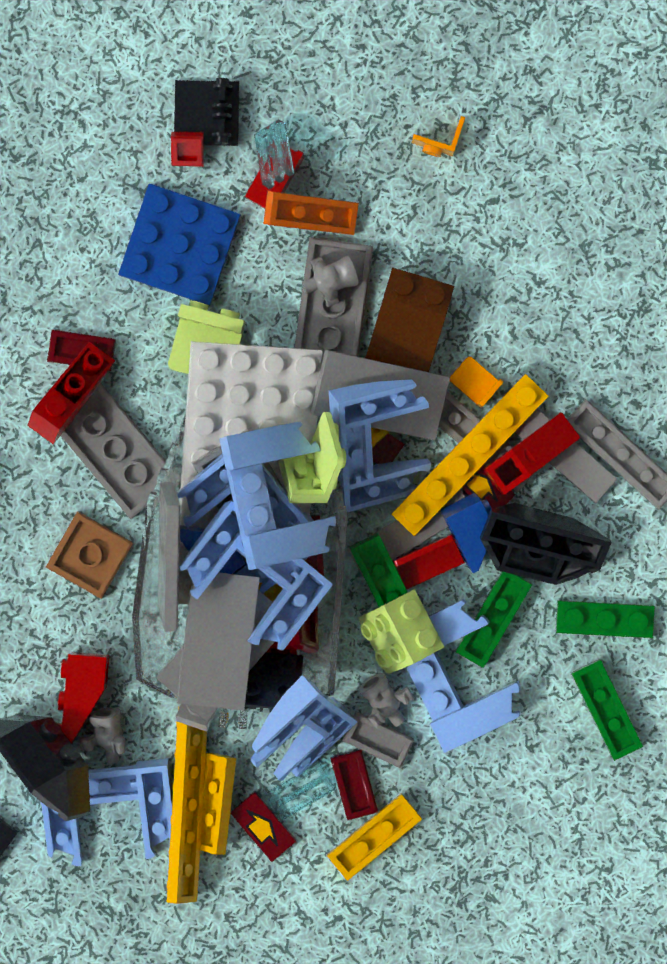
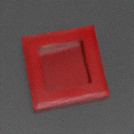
[171,132,204,167]

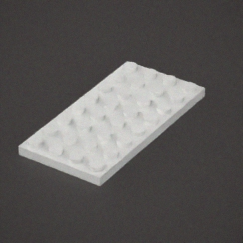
[178,341,322,604]

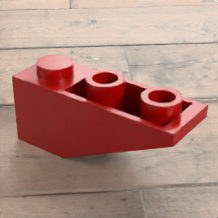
[27,342,115,444]
[483,412,580,495]
[57,652,110,744]

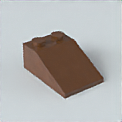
[365,267,455,372]

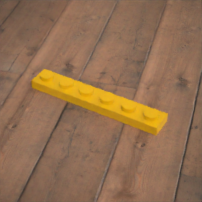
[391,374,549,536]
[167,706,207,904]

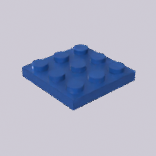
[118,183,241,306]

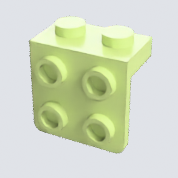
[168,300,246,374]
[278,412,346,503]
[359,589,444,674]

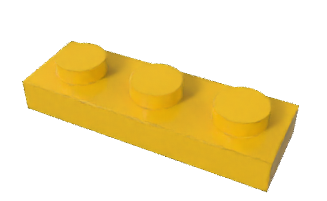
[200,753,236,855]
[327,793,422,881]

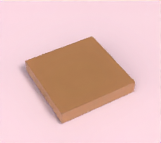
[46,511,134,599]

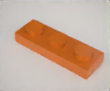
[263,191,359,235]

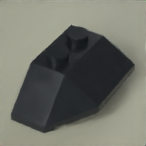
[480,503,612,585]
[0,715,90,821]

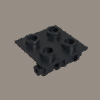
[174,78,239,146]
[244,652,304,713]

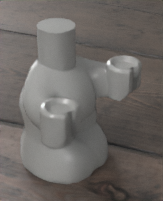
[302,255,358,307]
[359,673,414,728]
[79,707,126,764]

